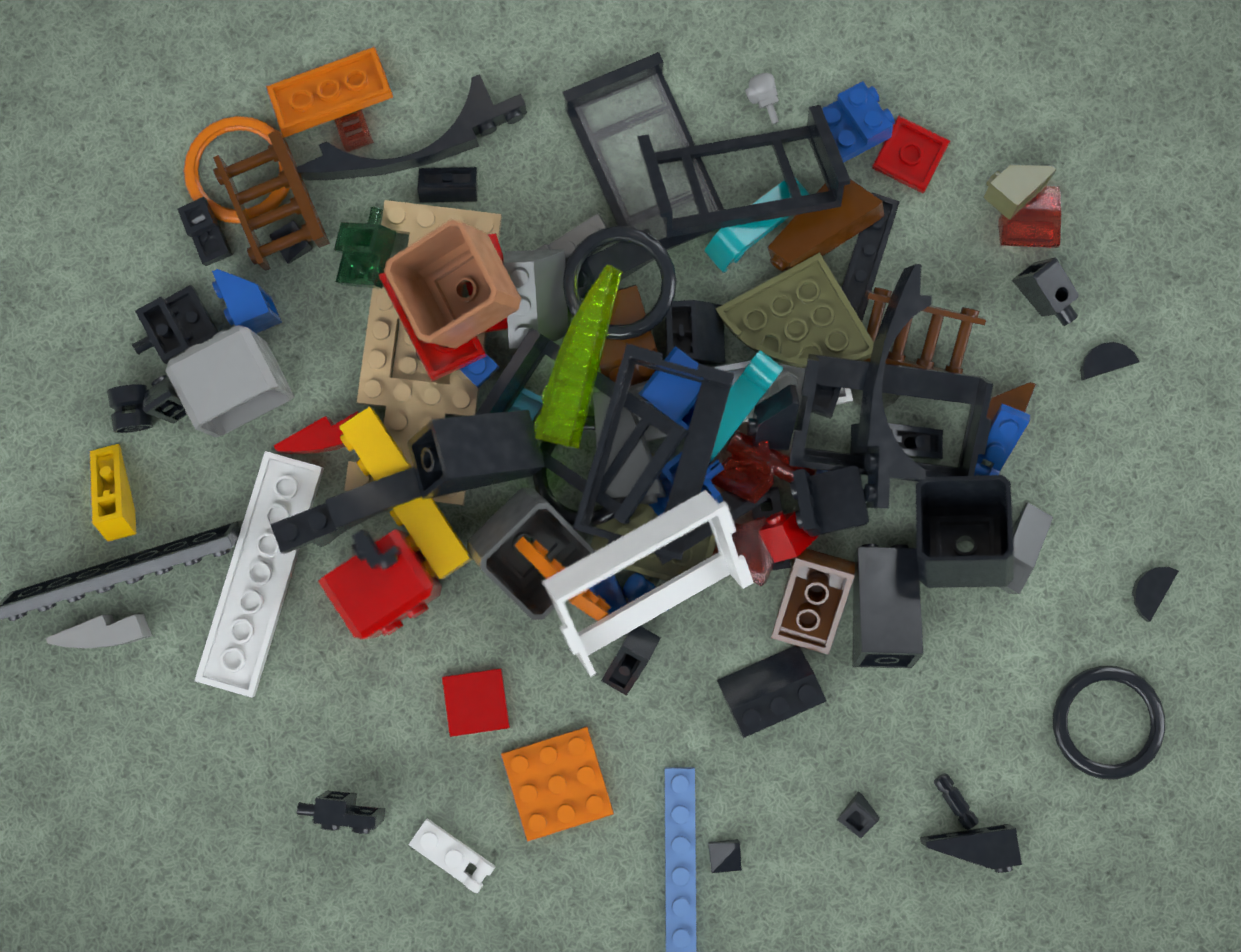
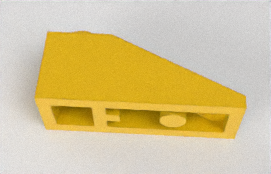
[90,444,137,542]

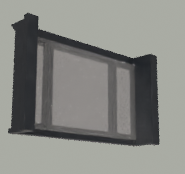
[562,52,724,250]

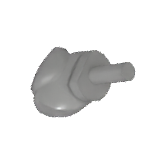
[745,73,779,124]

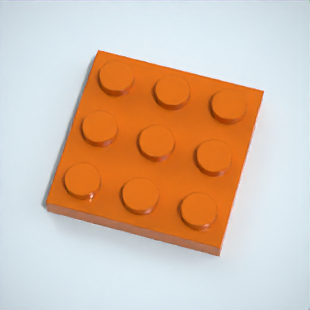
[501,726,614,842]

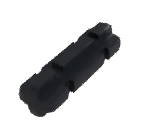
[934,773,979,830]

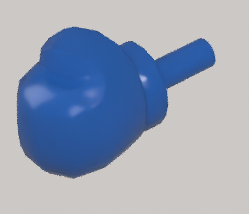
[622,573,657,603]

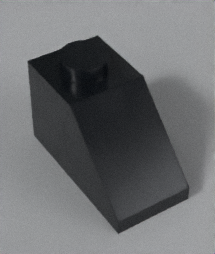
[747,384,800,450]
[601,626,661,696]

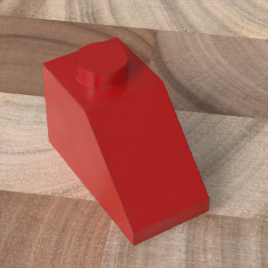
[758,511,819,563]

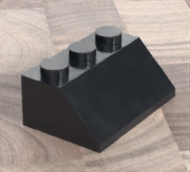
[717,645,827,738]

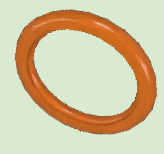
[184,116,290,224]

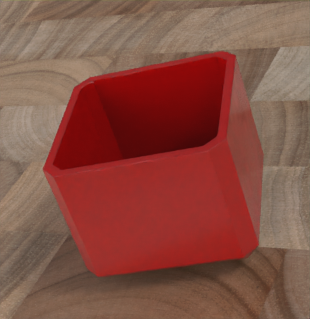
[318,529,442,639]

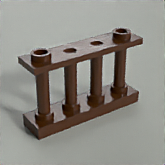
[213,130,330,271]
[864,287,986,374]

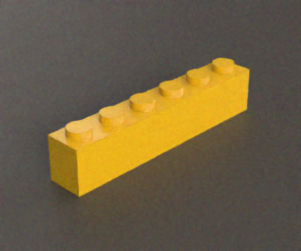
[339,407,473,579]

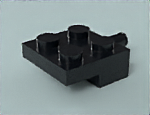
[132,285,219,365]
[297,790,385,834]

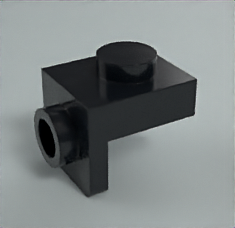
[352,529,402,570]

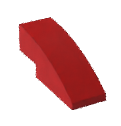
[274,411,359,454]

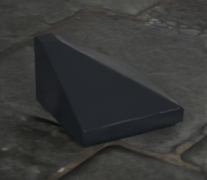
[837,791,880,838]
[708,839,742,873]

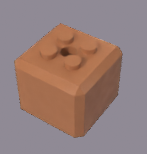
[385,219,521,349]

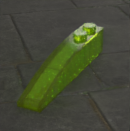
[535,265,622,449]

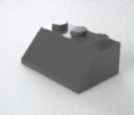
[503,249,569,348]

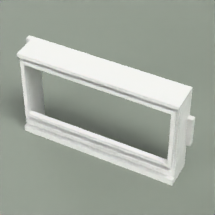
[542,490,753,677]

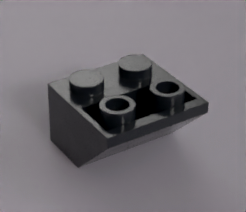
[665,300,726,365]

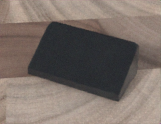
[417,167,478,203]

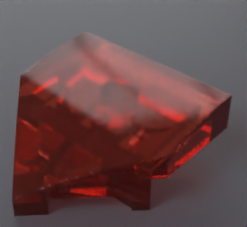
[711,440,774,504]
[712,516,774,587]

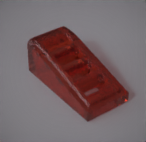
[334,109,374,152]

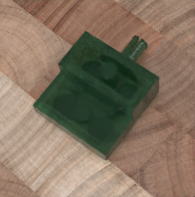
[334,207,397,289]

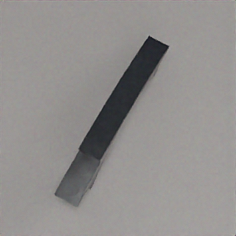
[296,74,527,180]
[857,264,932,508]
[271,467,422,554]

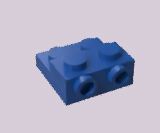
[822,81,895,162]

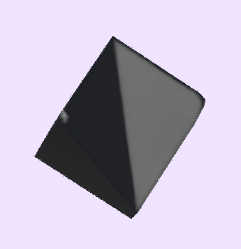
[269,220,313,264]

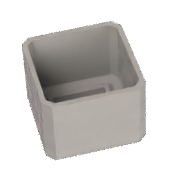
[166,325,295,437]

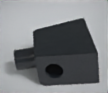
[1012,257,1079,326]

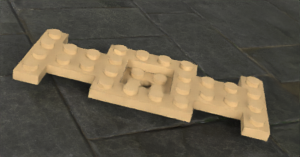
[344,200,502,506]

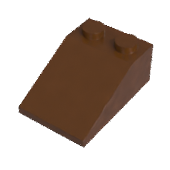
[582,284,657,386]
[771,548,855,655]

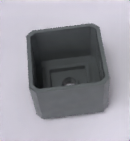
[467,487,595,620]

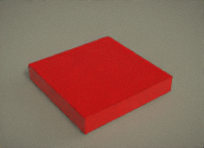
[872,115,950,193]
[442,668,510,737]

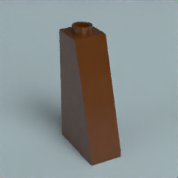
[767,179,884,272]

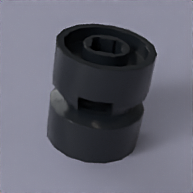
[107,384,153,433]

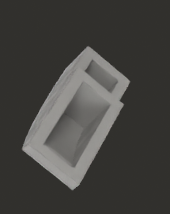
[46,614,152,648]

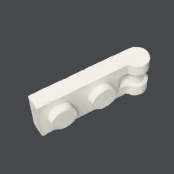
[409,818,495,893]

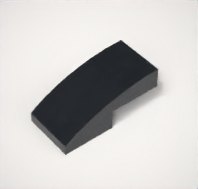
[177,197,233,266]

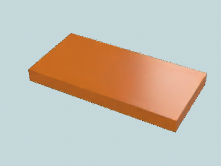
[266,47,393,137]

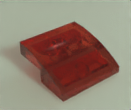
[998,186,1061,248]

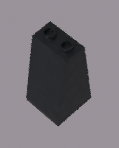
[407,410,545,499]
[852,544,924,668]

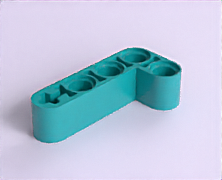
[704,176,810,273]
[709,350,784,464]

